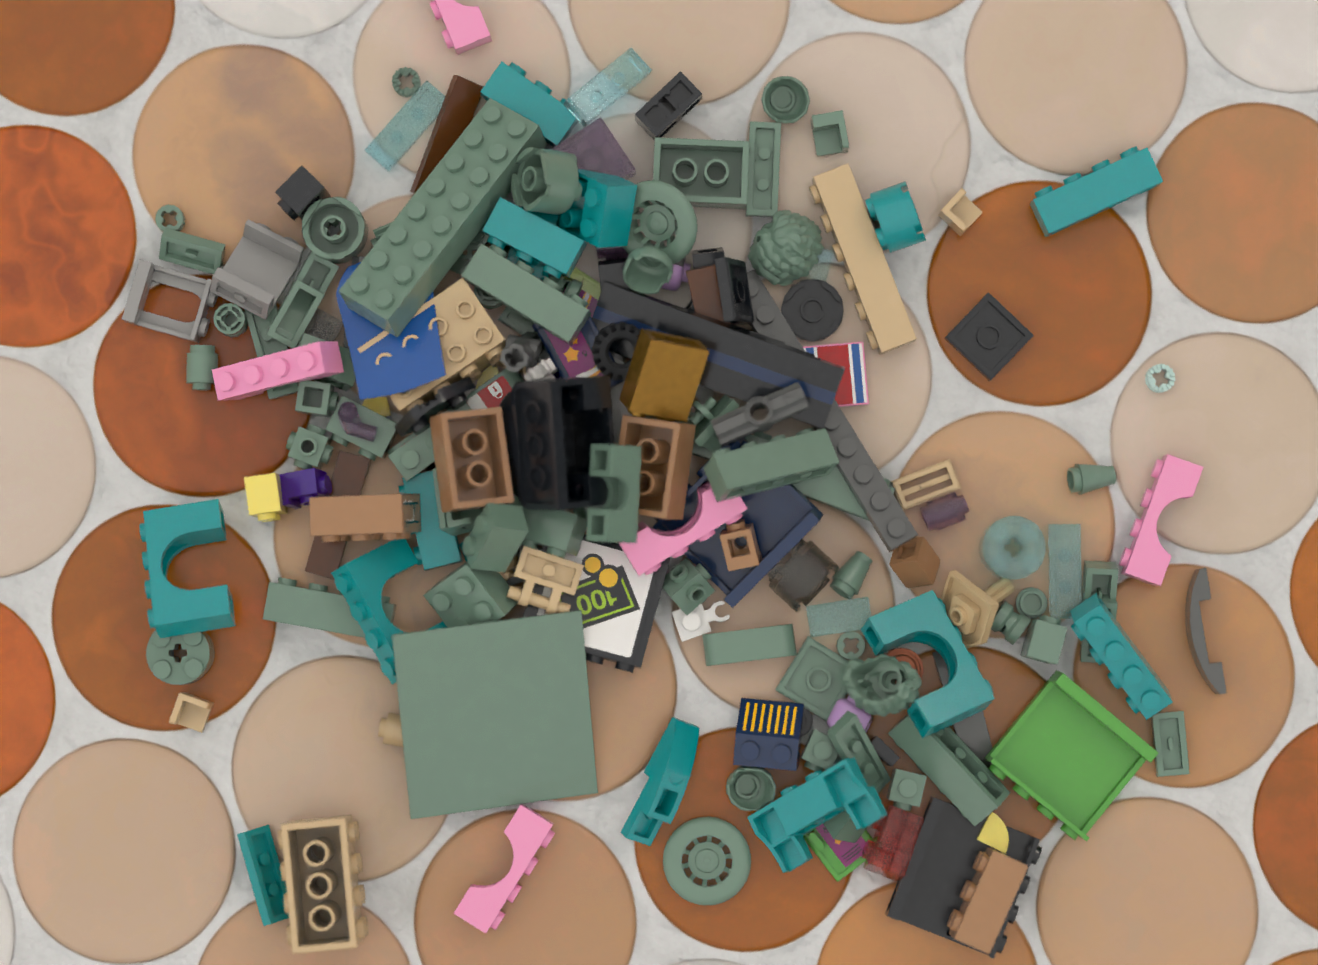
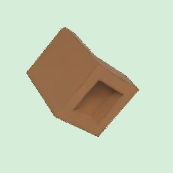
[889,536,940,588]

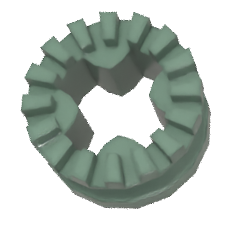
[392,67,421,97]
[155,205,186,232]
[836,631,865,660]

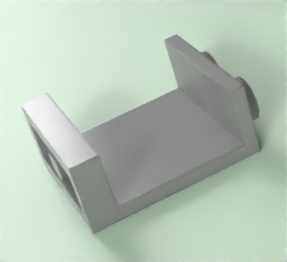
[210,219,304,320]

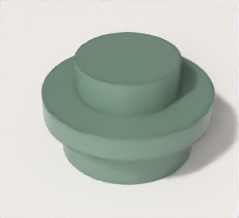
[1015,587,1047,619]

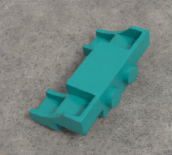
[747,758,888,873]

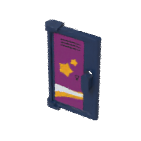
[532,316,624,388]

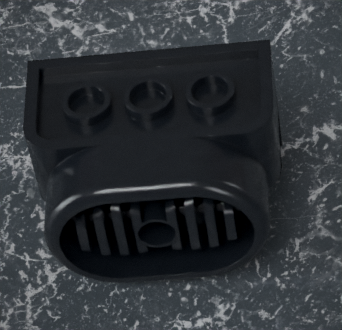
[499,375,614,511]

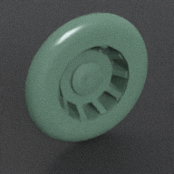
[622,180,697,265]
[663,817,751,905]

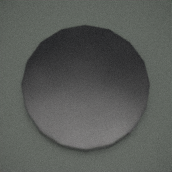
[781,279,844,342]

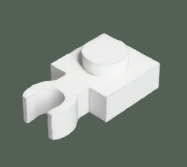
[524,358,558,381]
[671,601,730,642]

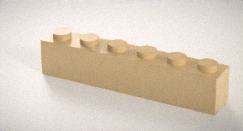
[809,163,917,355]

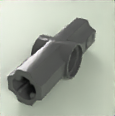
[500,331,544,372]
[710,382,810,447]

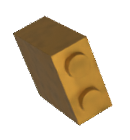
[619,329,709,422]

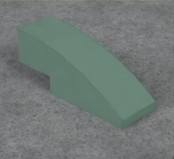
[266,251,339,348]
[1080,561,1119,663]

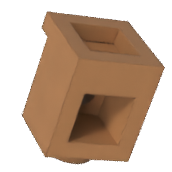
[720,519,762,571]

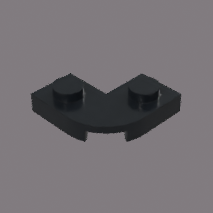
[394,377,476,437]

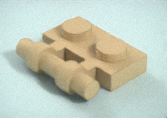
[506,546,584,614]

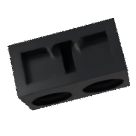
[635,71,702,141]
[275,165,331,221]

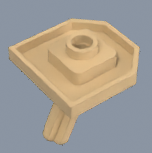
[941,570,1014,649]

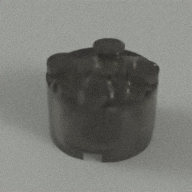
[768,539,839,613]

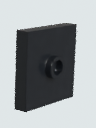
[714,257,754,325]
[944,292,1034,381]

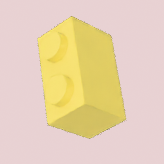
[244,473,288,522]

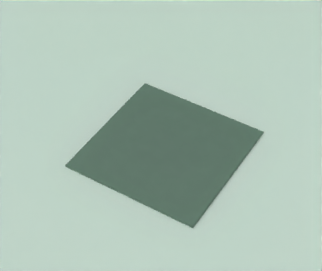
[392,610,598,819]

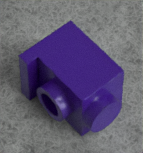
[279,468,332,509]

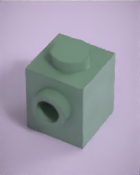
[295,381,339,418]
[800,729,838,772]
[886,768,927,811]

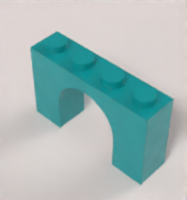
[139,499,236,638]
[332,539,447,684]
[861,590,995,738]

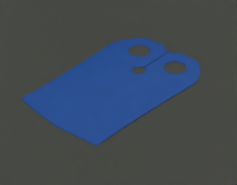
[336,262,446,400]

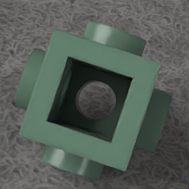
[286,424,334,469]
[663,557,715,615]

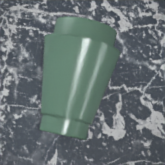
[1067,464,1116,495]
[830,551,872,600]

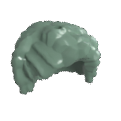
[748,210,824,286]
[843,654,922,717]

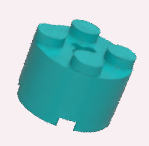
[865,181,926,253]

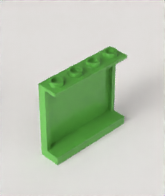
[985,670,1158,841]

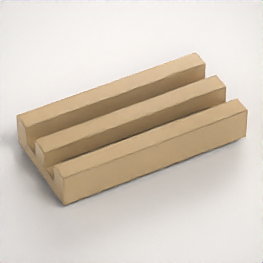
[891,459,961,510]

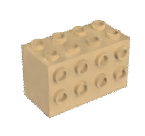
[358,278,506,416]
[278,815,368,954]

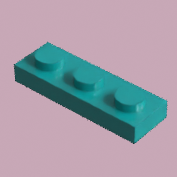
[237,825,289,926]

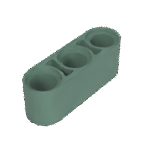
[702,624,797,666]

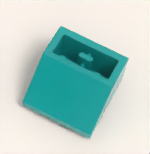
[559,169,637,248]

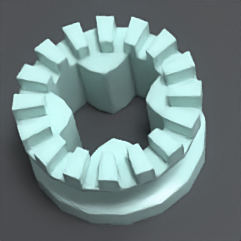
[1145,364,1176,393]

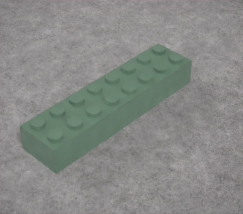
[339,98,547,337]

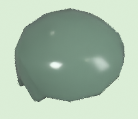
[761,76,810,123]
[623,245,673,294]
[726,766,776,811]

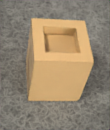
[938,188,983,236]
[169,692,214,733]

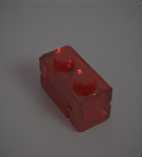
[861,805,924,881]

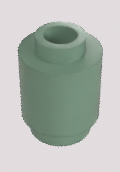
[186,345,218,391]

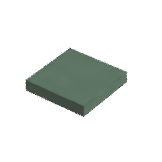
[775,636,848,721]

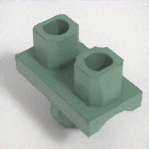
[689,395,740,453]

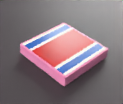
[803,342,869,407]

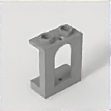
[122,259,218,343]

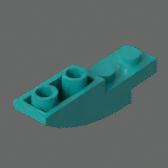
[620,717,699,846]

